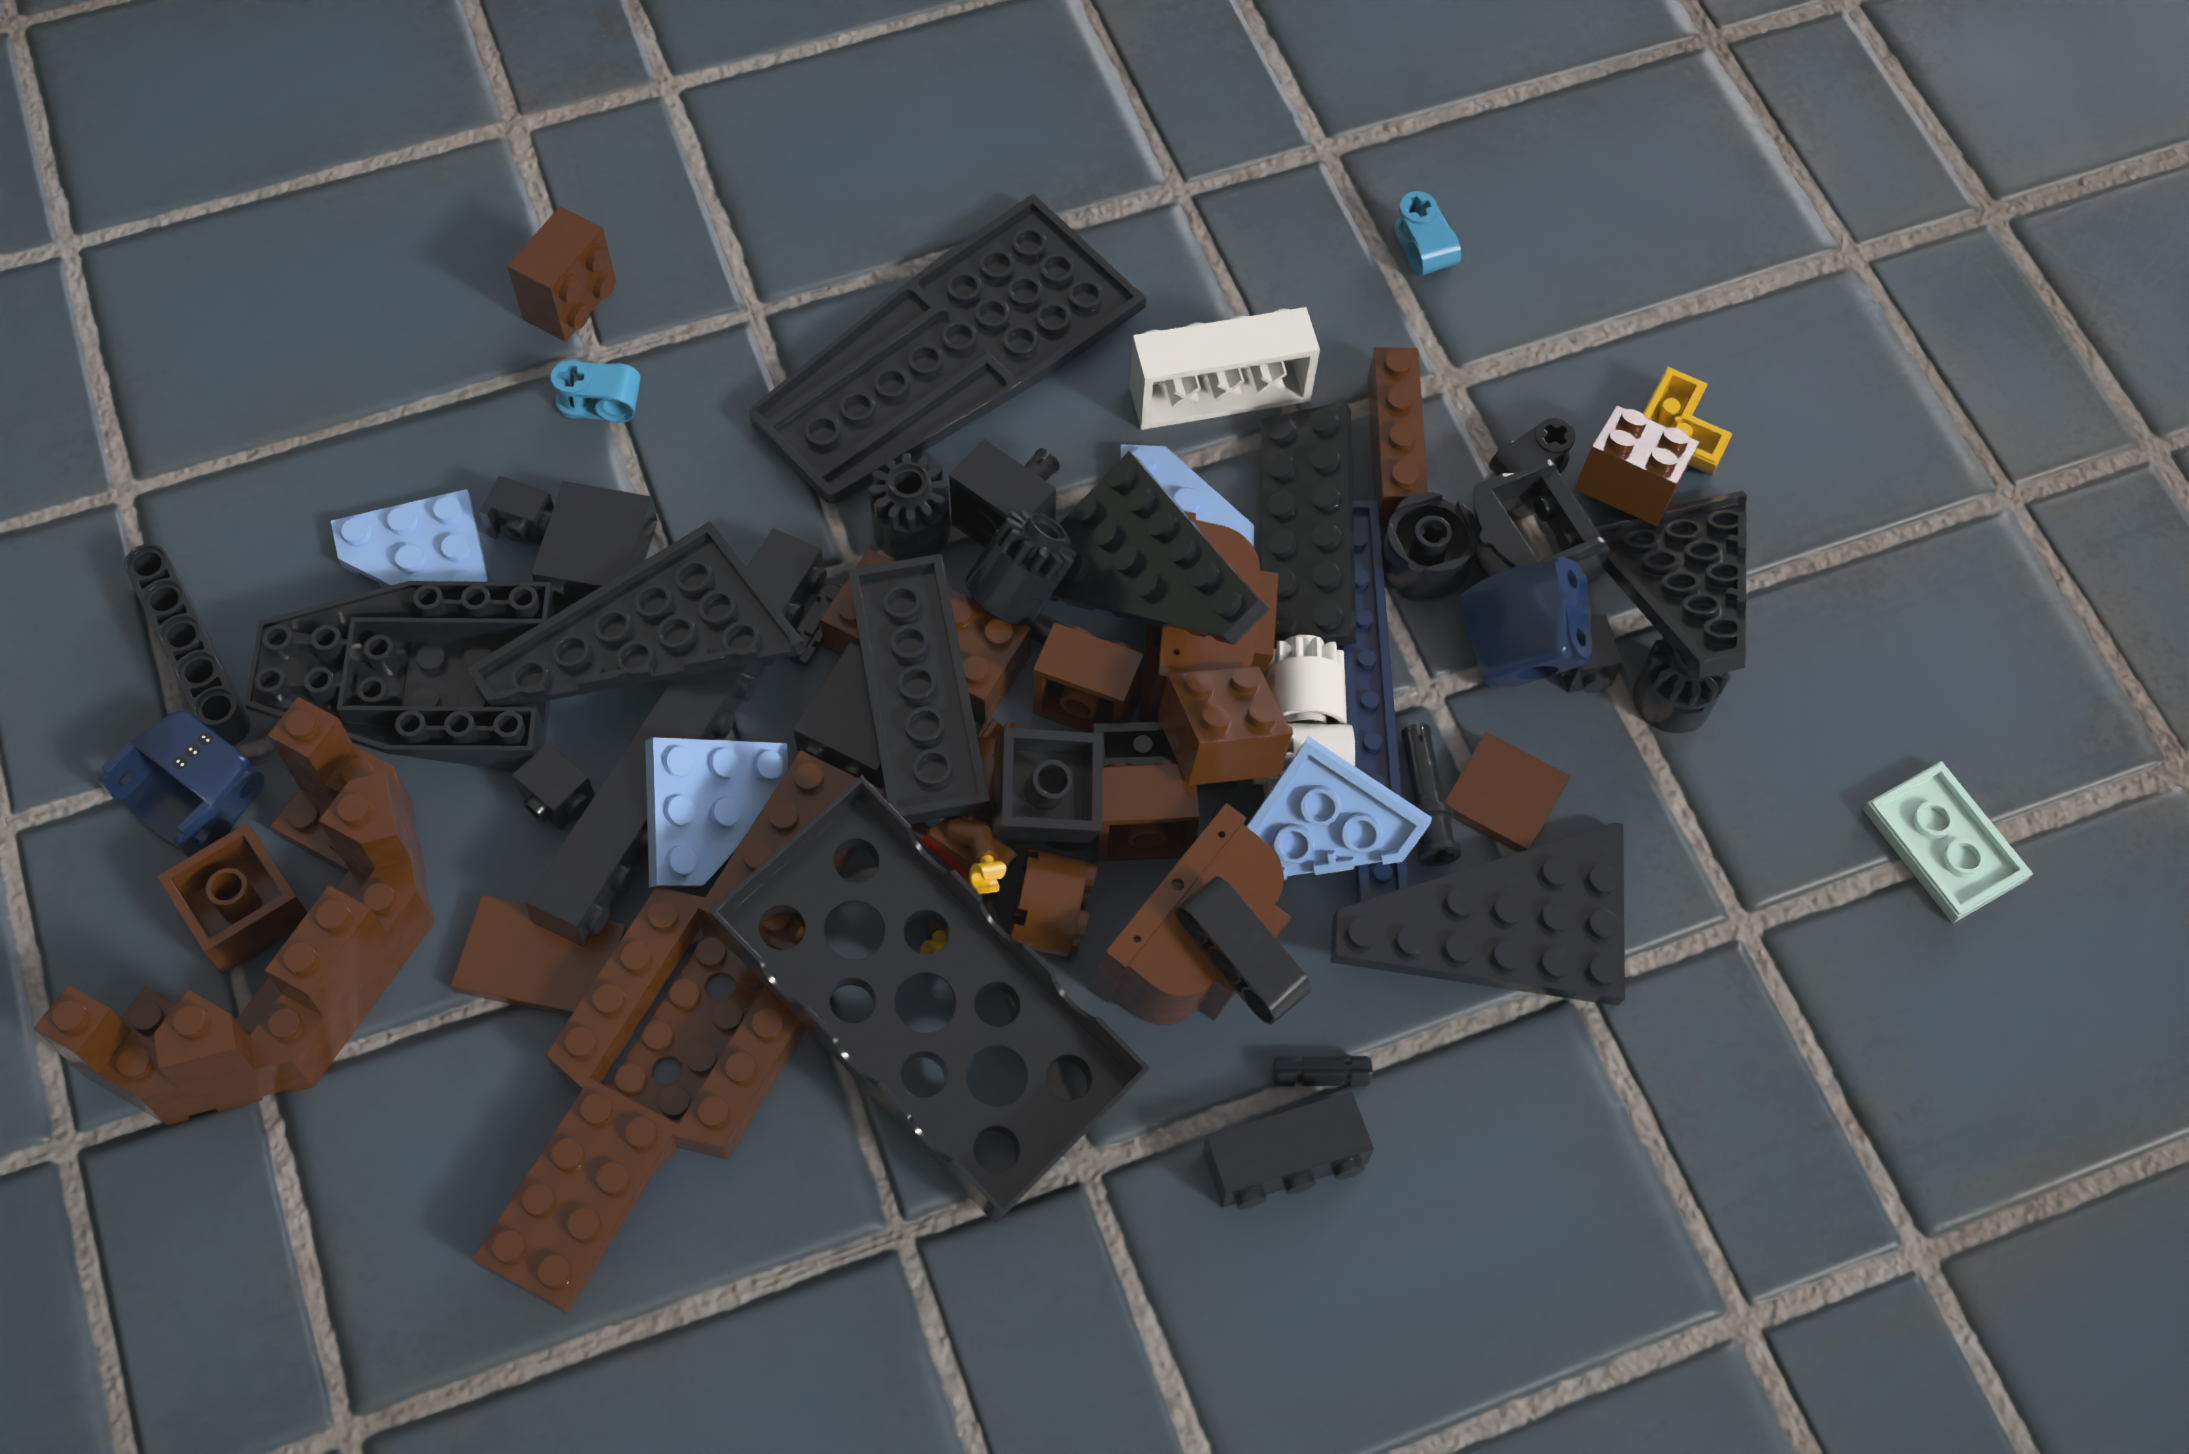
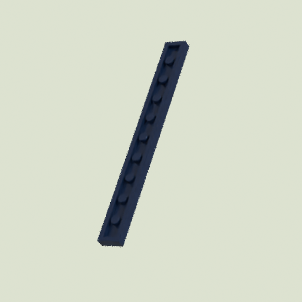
[1340,500,1409,903]

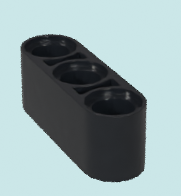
[1175,876,1312,1025]

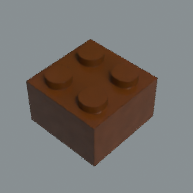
[507,206,616,342]
[1574,406,1699,526]
[1033,622,1144,733]
[1157,666,1292,785]
[1096,760,1199,862]
[157,822,307,975]

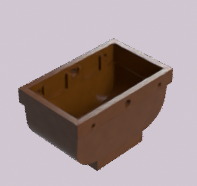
[1138,511,1279,722]
[1089,803,1291,1025]

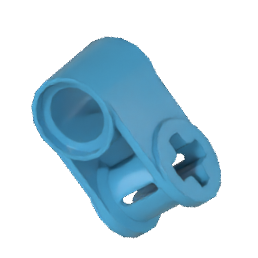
[1393,191,1461,276]
[551,360,641,423]

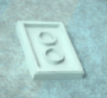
[1862,761,2033,924]

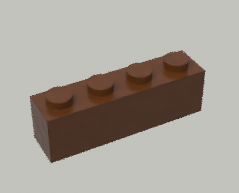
[1368,347,1428,525]

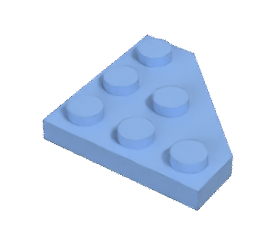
[1120,444,1254,547]
[331,489,489,588]
[1246,736,1432,880]
[645,737,788,888]

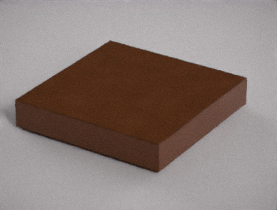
[1445,732,1570,853]

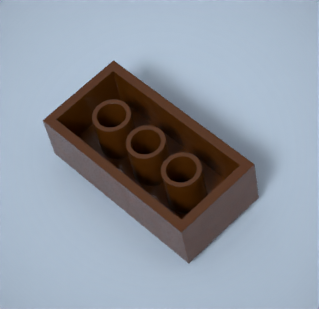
[820,549,1031,725]

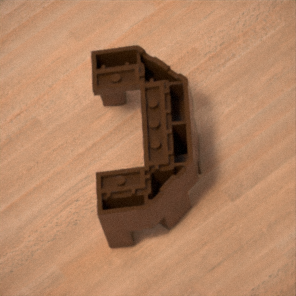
[33,697,434,1125]

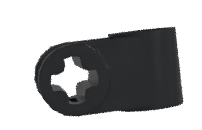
[1489,418,1576,497]

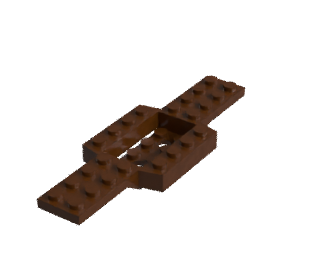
[472,750,886,1314]

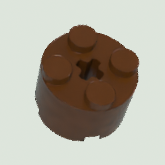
[1009,848,1097,957]

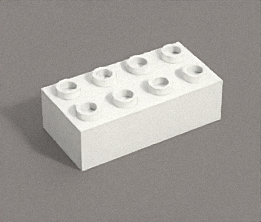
[1129,307,1320,430]

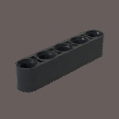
[124,544,251,745]

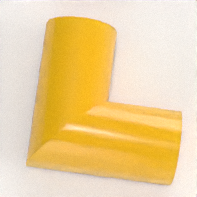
[1642,366,1733,476]

